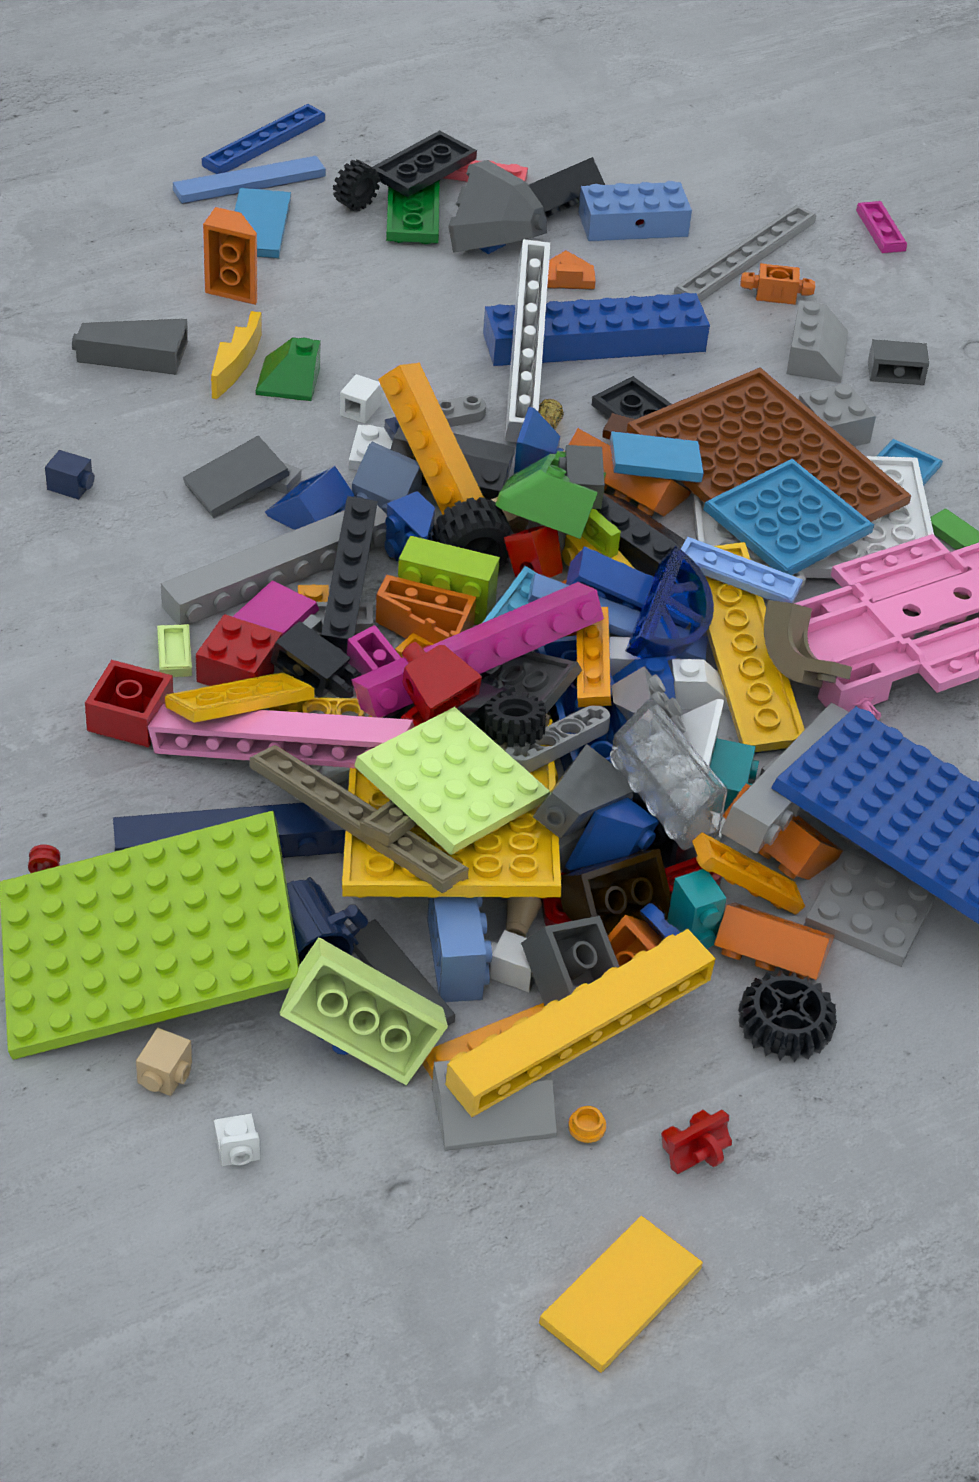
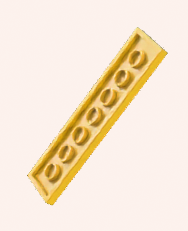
[688,542,805,752]

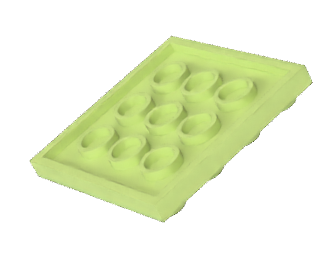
[354,707,550,855]

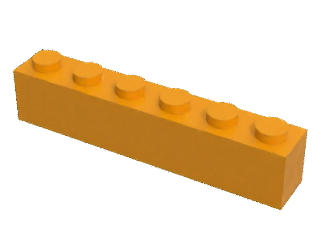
[378,362,484,515]

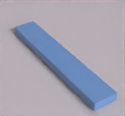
[173,156,326,204]
[528,573,708,660]

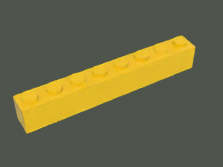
[445,929,716,1117]

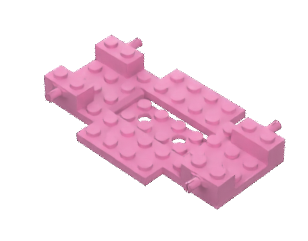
[794,534,979,720]

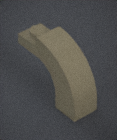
[764,600,852,688]

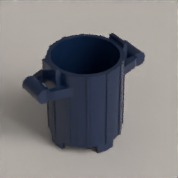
[287,877,368,964]

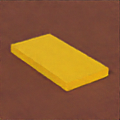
[165,672,315,723]
[539,1215,703,1373]

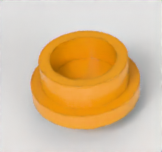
[568,1106,606,1143]

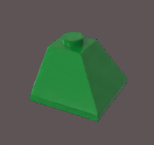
[255,337,321,401]

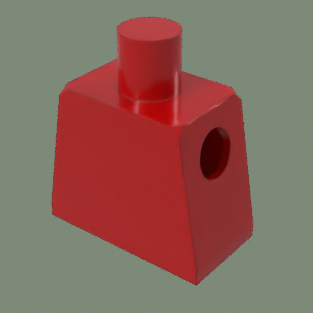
[504,525,563,578]
[402,642,482,722]

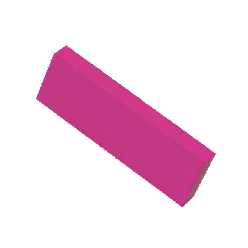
[856,201,907,253]

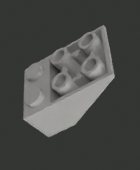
[611,666,690,767]

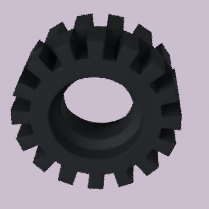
[333,159,381,211]
[485,692,546,747]

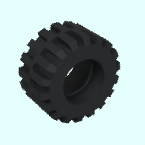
[432,497,514,567]

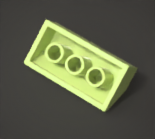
[280,937,448,1086]

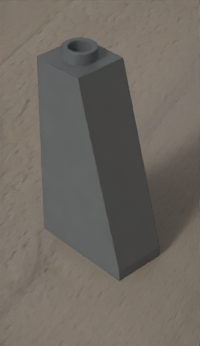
[72,318,188,375]
[533,744,640,839]

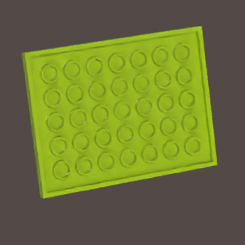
[0,811,300,1060]

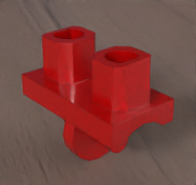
[661,1110,732,1174]

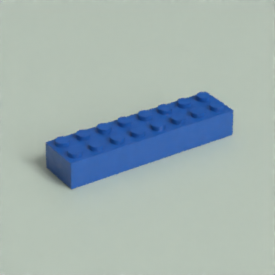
[483,293,710,366]

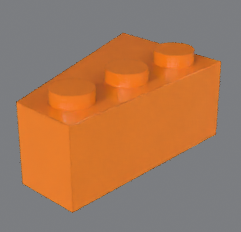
[375,574,476,644]

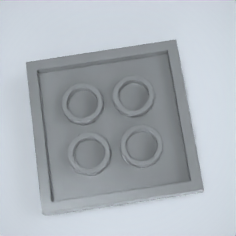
[804,850,937,967]

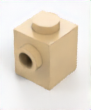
[136,1027,192,1096]

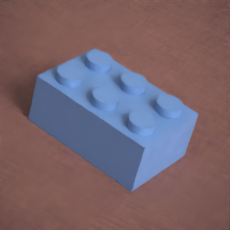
[427,897,492,1002]

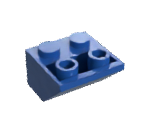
[384,491,435,562]

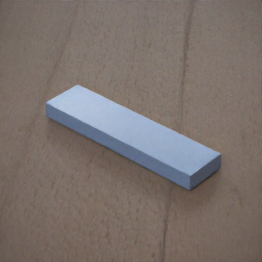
[675,537,803,603]

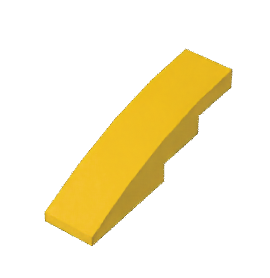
[211,311,262,399]

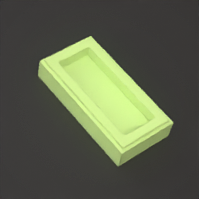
[157,624,192,677]

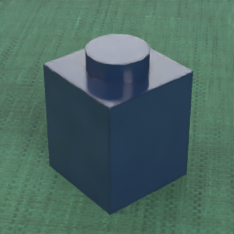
[45,450,95,500]

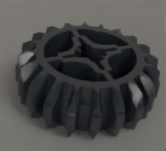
[738,970,837,1063]

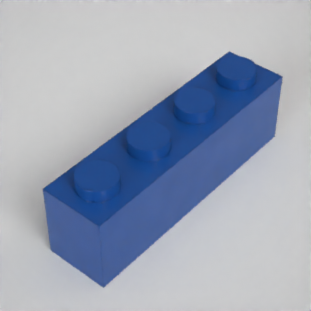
[566,546,694,628]

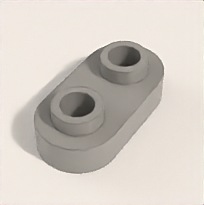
[439,395,486,427]

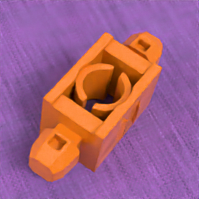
[740,263,815,305]

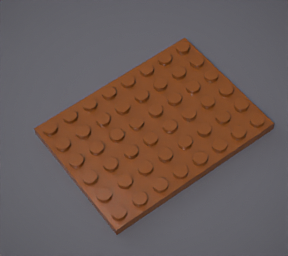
[626,367,911,522]

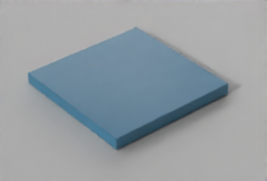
[704,459,874,575]

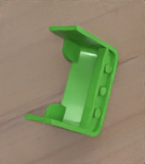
[495,451,606,539]

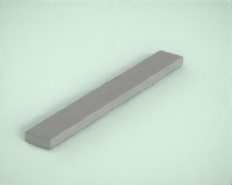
[673,205,817,302]

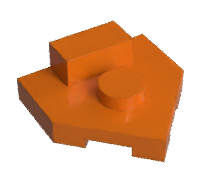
[547,250,596,289]

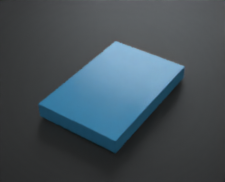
[610,431,704,482]

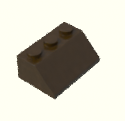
[560,849,672,936]

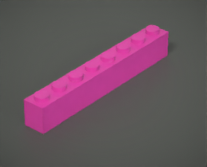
[352,582,604,718]

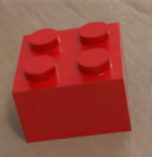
[196,614,282,686]
[85,659,174,747]

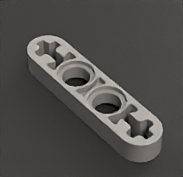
[506,706,610,773]

